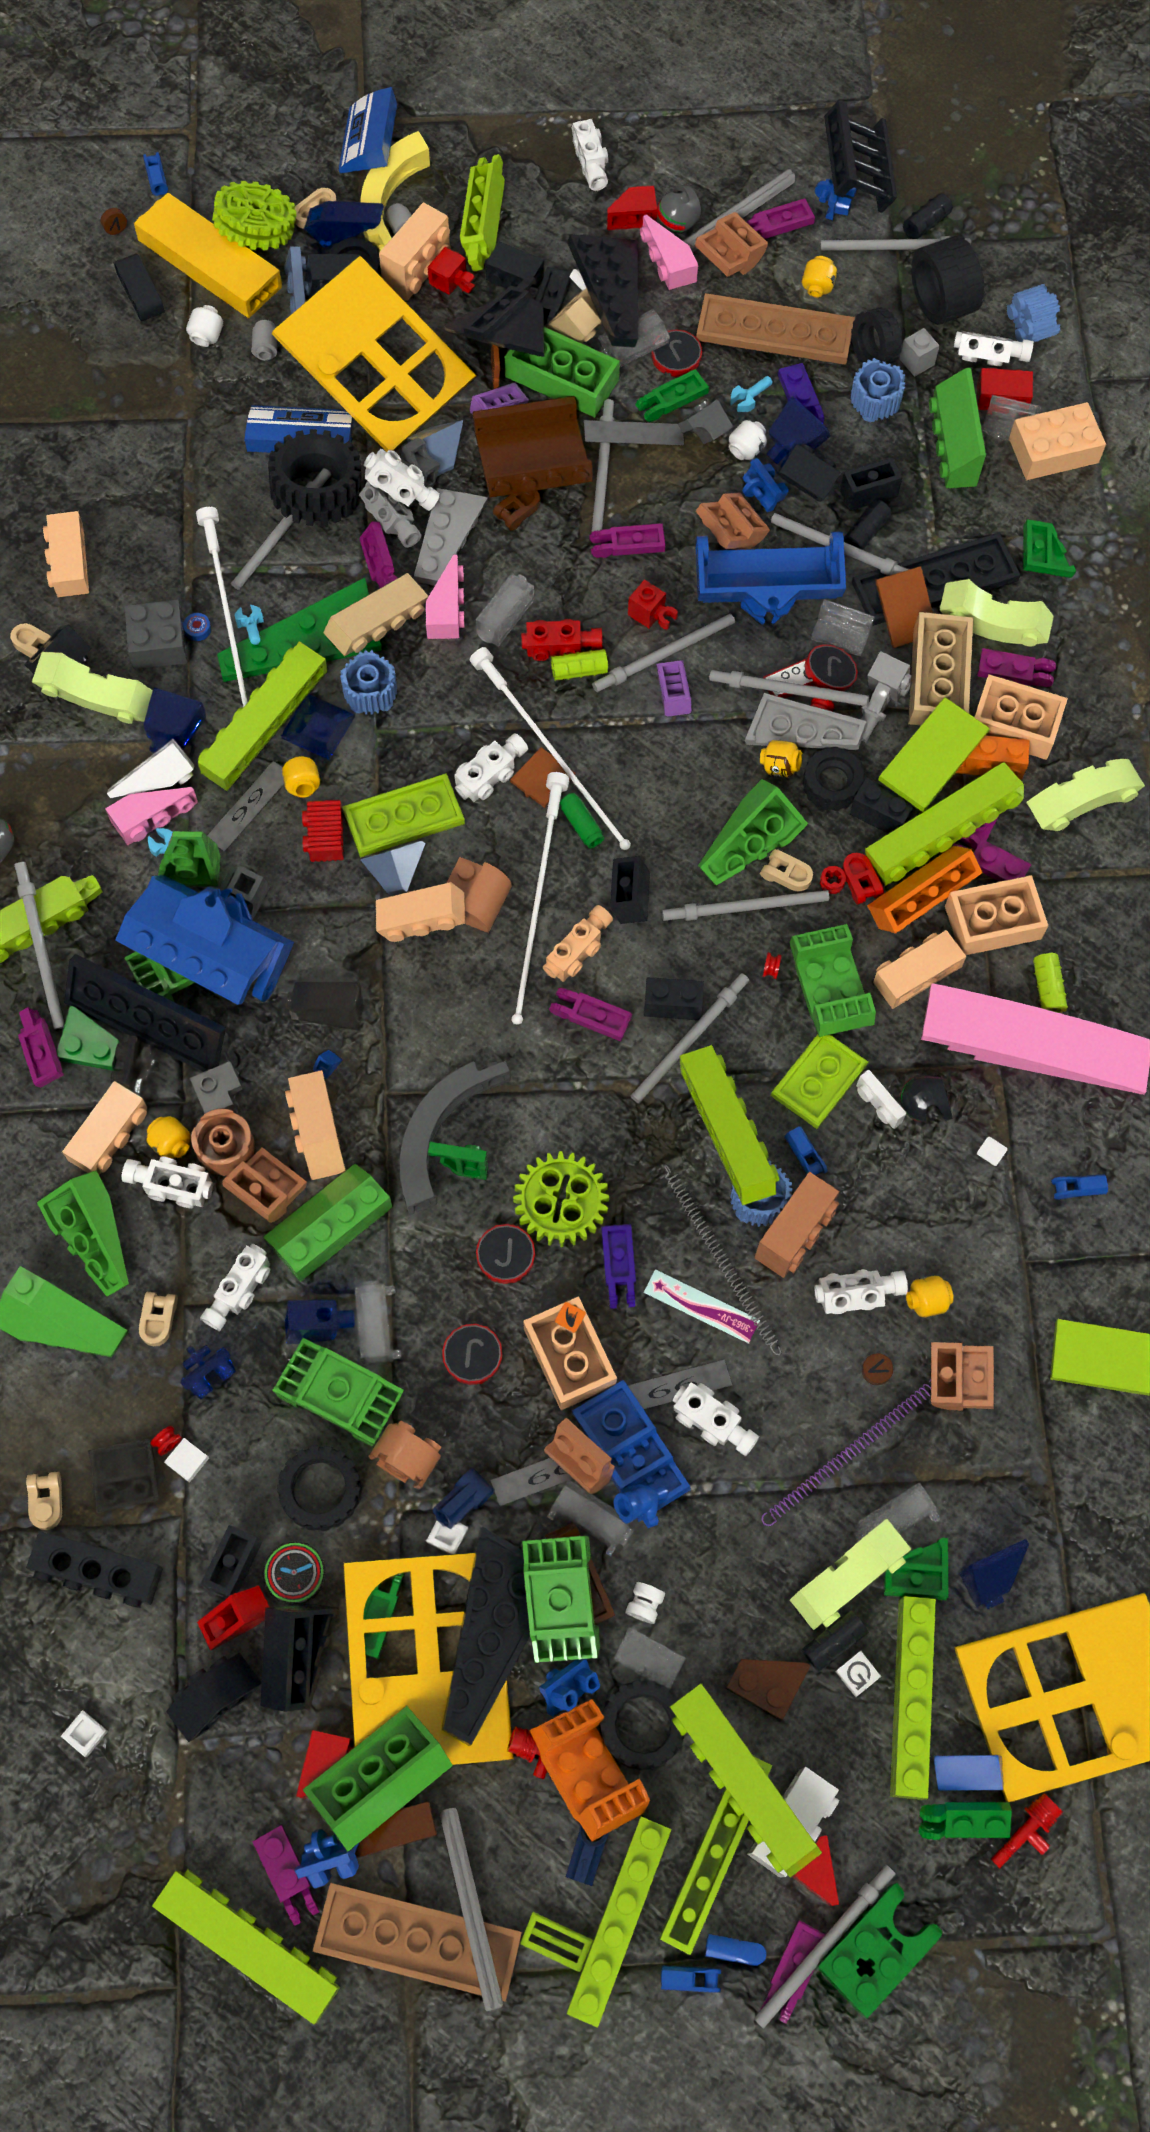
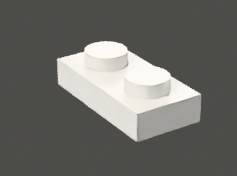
[856,1070,906,1129]

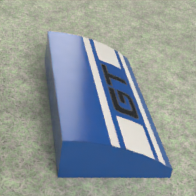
[339,87,397,173]
[244,405,354,453]

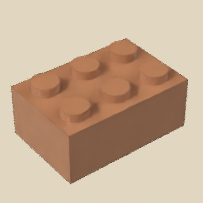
[755,1172,840,1278]

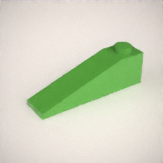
[698,779,808,885]
[158,831,221,886]
[0,1266,128,1357]

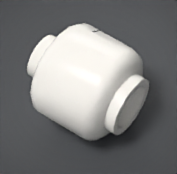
[186,305,223,347]
[729,420,767,460]

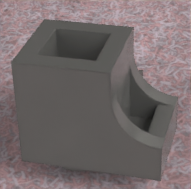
[678,399,733,445]
[400,437,440,488]
[220,866,271,919]
[189,1061,243,1114]

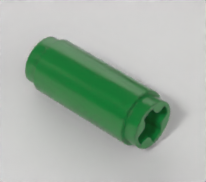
[560,793,605,849]

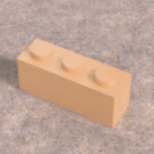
[43,511,89,597]
[376,882,465,942]
[873,930,966,1009]
[62,1081,148,1175]

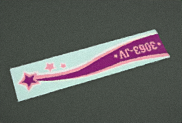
[644,1270,760,1344]

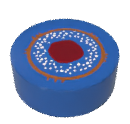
[183,613,211,641]

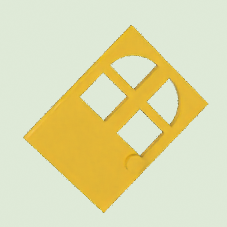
[272,256,477,452]
[343,1553,514,1765]
[955,1593,1150,1802]

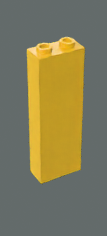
[134,193,282,319]

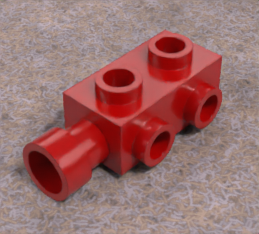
[521,619,603,661]

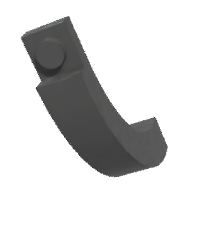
[399,1061,510,1215]

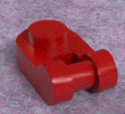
[842,852,884,905]

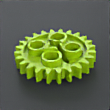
[513,1151,609,1247]

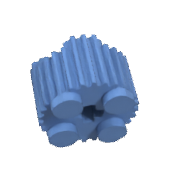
[1007,284,1061,342]
[850,358,905,422]
[340,650,397,714]
[730,1160,793,1227]

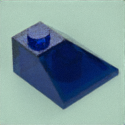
[281,694,355,760]
[959,1539,1029,1610]

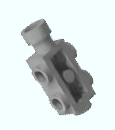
[359,481,421,548]

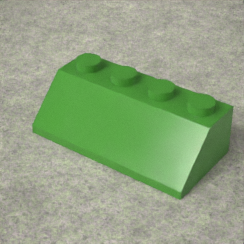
[929,368,986,488]
[263,1164,392,1282]
[303,1706,453,1851]

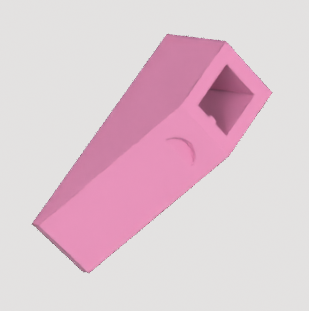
[640,215,698,290]
[426,555,464,639]
[105,787,198,845]

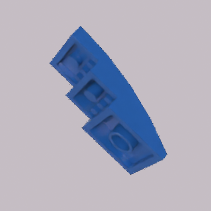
[572,1380,691,1522]

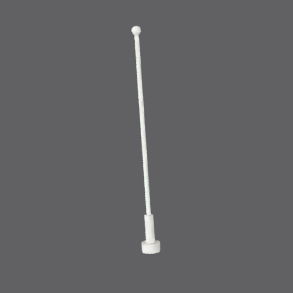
[196,507,248,707]
[470,647,631,850]
[512,772,569,1025]

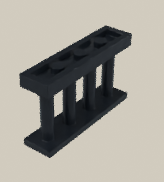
[824,100,897,213]

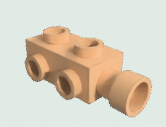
[543,905,613,982]

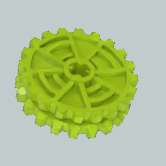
[212,181,296,250]

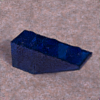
[304,201,384,248]

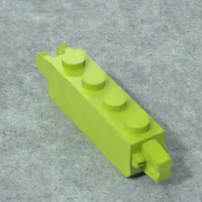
[460,154,505,271]
[0,875,103,963]

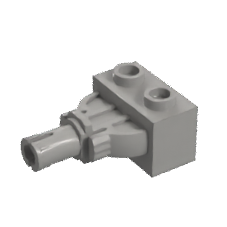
[861,651,912,743]

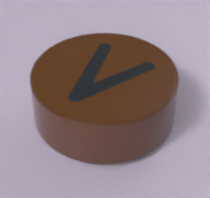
[100,208,127,235]
[862,1353,893,1385]

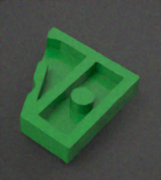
[1023,519,1076,578]
[57,1006,121,1071]
[428,1142,488,1180]
[884,1538,948,1600]

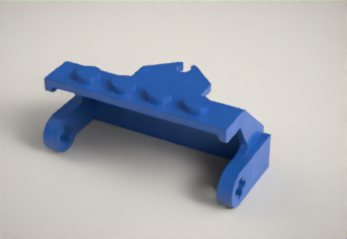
[696,531,846,625]
[115,875,294,1005]

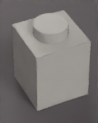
[899,328,940,377]

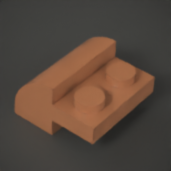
[695,212,768,277]
[696,493,770,550]
[447,857,512,933]
[223,1148,307,1223]
[931,1342,994,1411]
[544,1418,615,1494]

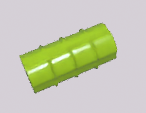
[551,649,608,681]
[1033,953,1068,1013]

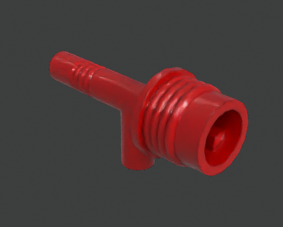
[507,1726,547,1779]
[991,1793,1063,1868]

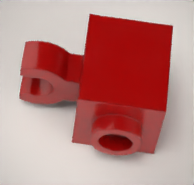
[428,247,475,295]
[628,579,678,630]

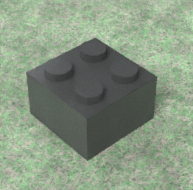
[125,600,188,669]

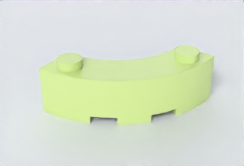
[940,579,1054,647]
[32,652,155,724]
[1027,759,1145,831]
[790,1519,911,1630]

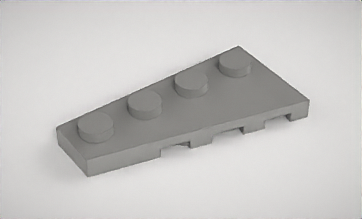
[414,488,488,586]
[745,693,867,750]

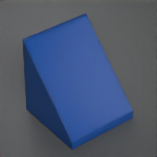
[312,1050,343,1079]

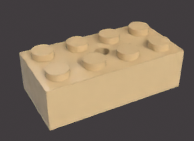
[908,612,973,726]

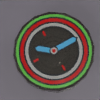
[263,1541,326,1606]

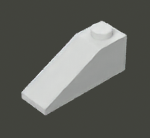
[107,739,194,798]

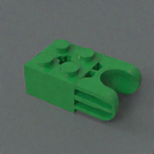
[816,1883,942,2019]

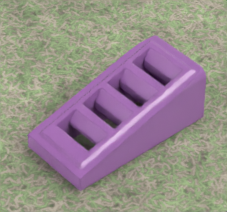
[470,383,529,415]
[656,660,692,717]

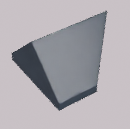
[407,420,463,476]
[360,841,426,896]

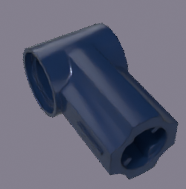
[432,1468,495,1529]
[565,1826,608,1886]

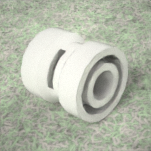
[625,1582,665,1624]

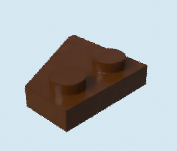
[726,1659,811,1721]

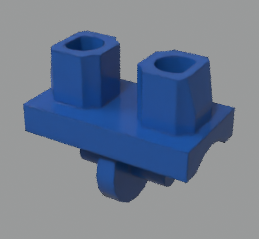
[815,179,857,220]
[742,458,789,512]
[539,1659,600,1717]
[295,1829,359,1888]

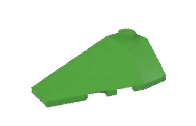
[37,1170,129,1297]

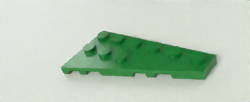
[217,578,382,682]

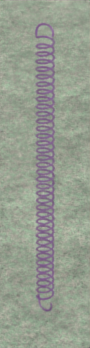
[762,1379,931,1526]

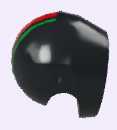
[900,1074,953,1122]

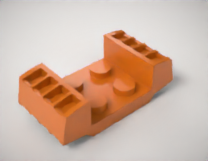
[530,1699,650,1841]

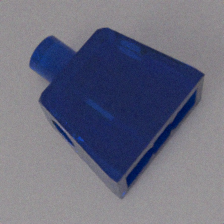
[766,396,830,464]
[144,687,206,754]
[284,1300,355,1345]

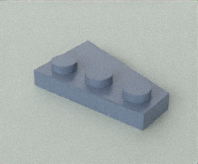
[284,246,308,314]

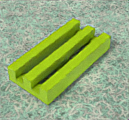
[520,1912,593,1972]

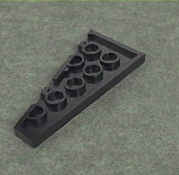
[567,234,638,347]
[442,1527,530,1746]

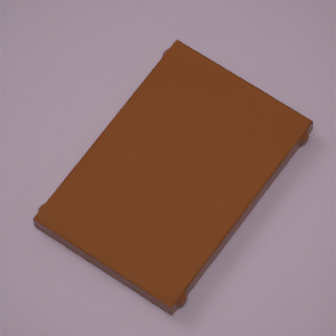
[875,566,933,648]

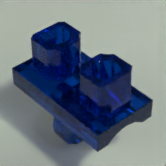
[180,1345,236,1399]

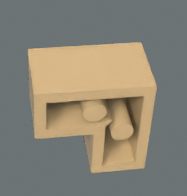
[545,288,602,343]

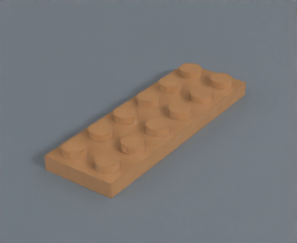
[696,293,855,365]
[312,1883,522,2002]

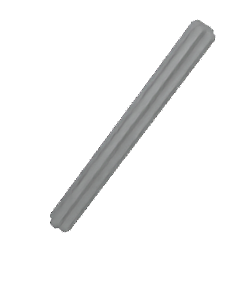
[683,169,796,252]
[440,1808,503,2011]

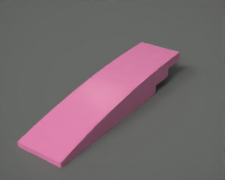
[921,983,1150,1095]

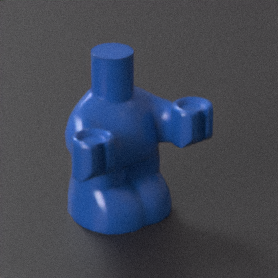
[613,1484,668,1529]

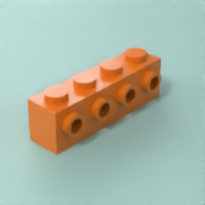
[956,736,1029,780]
[867,846,983,933]

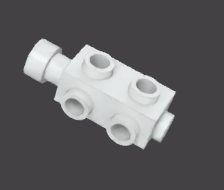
[571,119,608,191]
[954,331,1034,366]
[364,449,440,511]
[454,733,528,802]
[122,1157,214,1208]
[200,1244,271,1331]
[814,1269,908,1314]
[672,1382,760,1456]

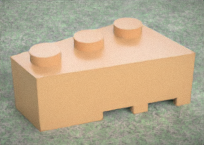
[285,1070,346,1180]

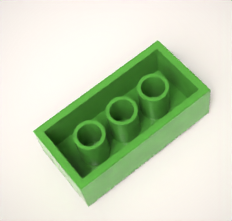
[504,327,620,418]

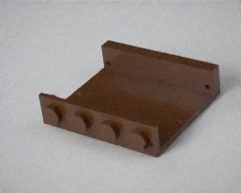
[473,396,593,498]

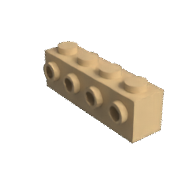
[323,573,429,657]

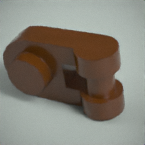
[493,490,540,531]

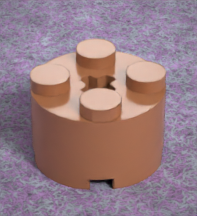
[191,1109,255,1176]
[369,1421,441,1489]

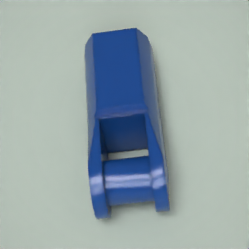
[143,152,168,196]
[784,1126,828,1176]
[1051,1174,1108,1200]
[705,1934,767,1966]
[661,1965,722,1993]

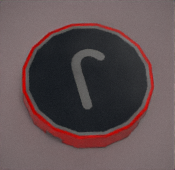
[651,329,702,377]
[804,644,858,692]
[476,1224,535,1284]
[442,1324,503,1385]

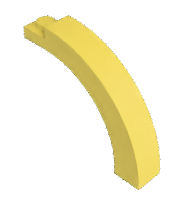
[360,131,430,253]

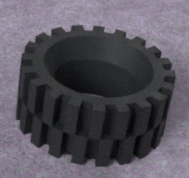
[268,429,361,526]

